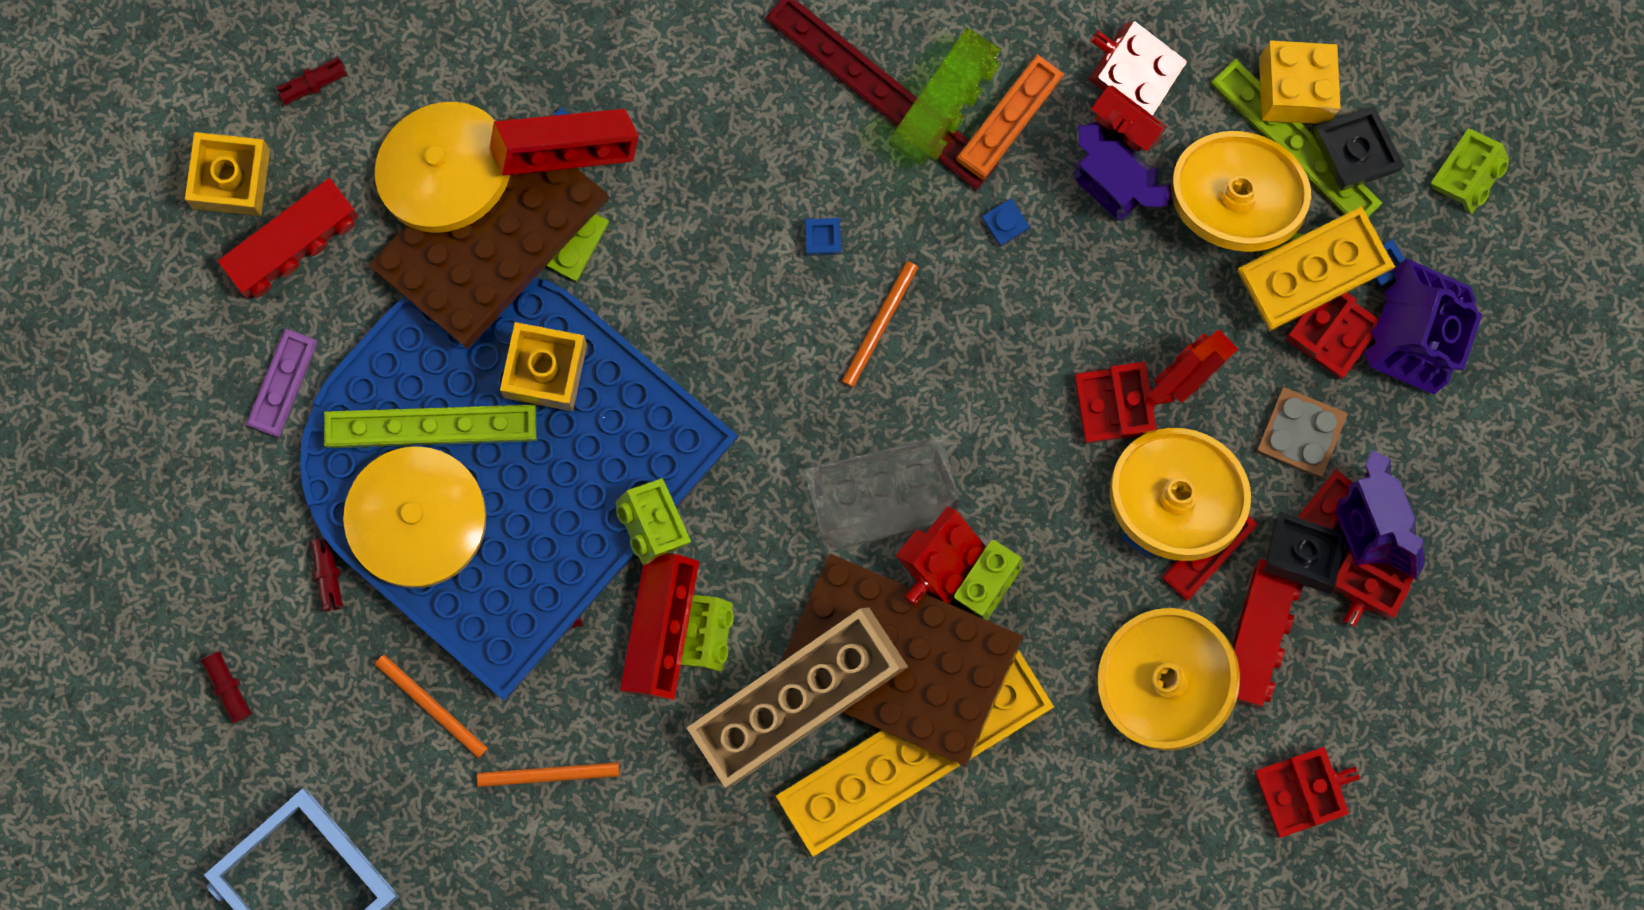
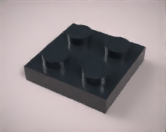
[1311,106,1404,191]
[1263,511,1345,595]

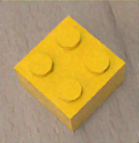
[1259,41,1341,124]
[185,132,270,216]
[500,322,587,412]

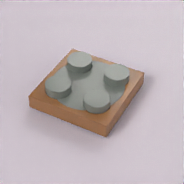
[1256,387,1348,479]

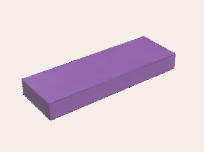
[246,329,318,438]

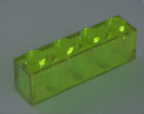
[889,27,1001,167]

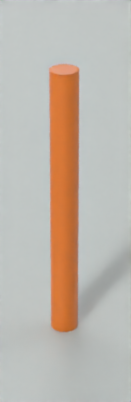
[841,261,918,388]
[375,654,488,759]
[477,762,620,787]

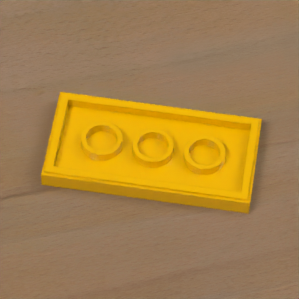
[1237,206,1395,331]

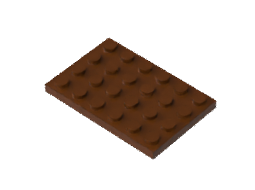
[369,116,610,350]
[780,553,1024,767]

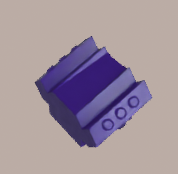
[1072,122,1173,221]
[1364,258,1482,394]
[1335,450,1425,580]

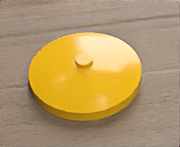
[375,102,510,233]
[1171,131,1311,252]
[1110,428,1251,561]
[343,447,487,588]
[1098,608,1240,751]

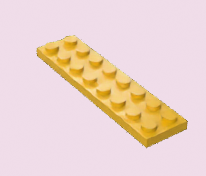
[776,650,1054,857]

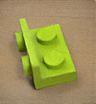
[1431,128,1509,214]
[546,214,609,283]
[615,478,691,565]
[954,540,1024,620]
[681,595,734,672]

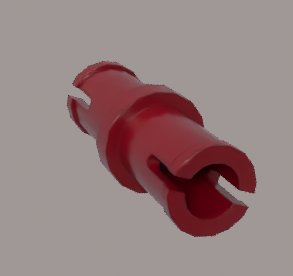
[276,56,348,106]
[309,538,344,612]
[200,651,253,724]

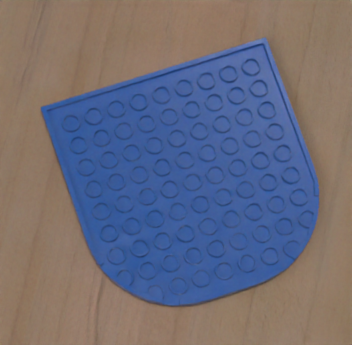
[300,277,738,702]

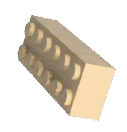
[687,607,908,788]

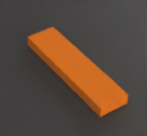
[956,54,1064,181]

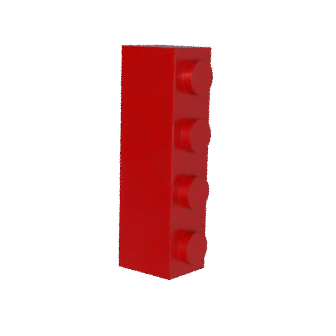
[489,109,639,175]
[218,177,359,299]
[620,553,700,700]
[1232,559,1303,709]

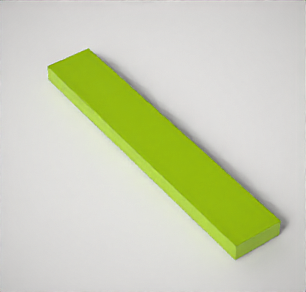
[1211,59,1382,217]
[324,405,537,448]

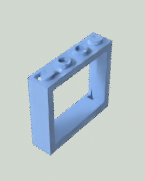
[204,789,400,910]

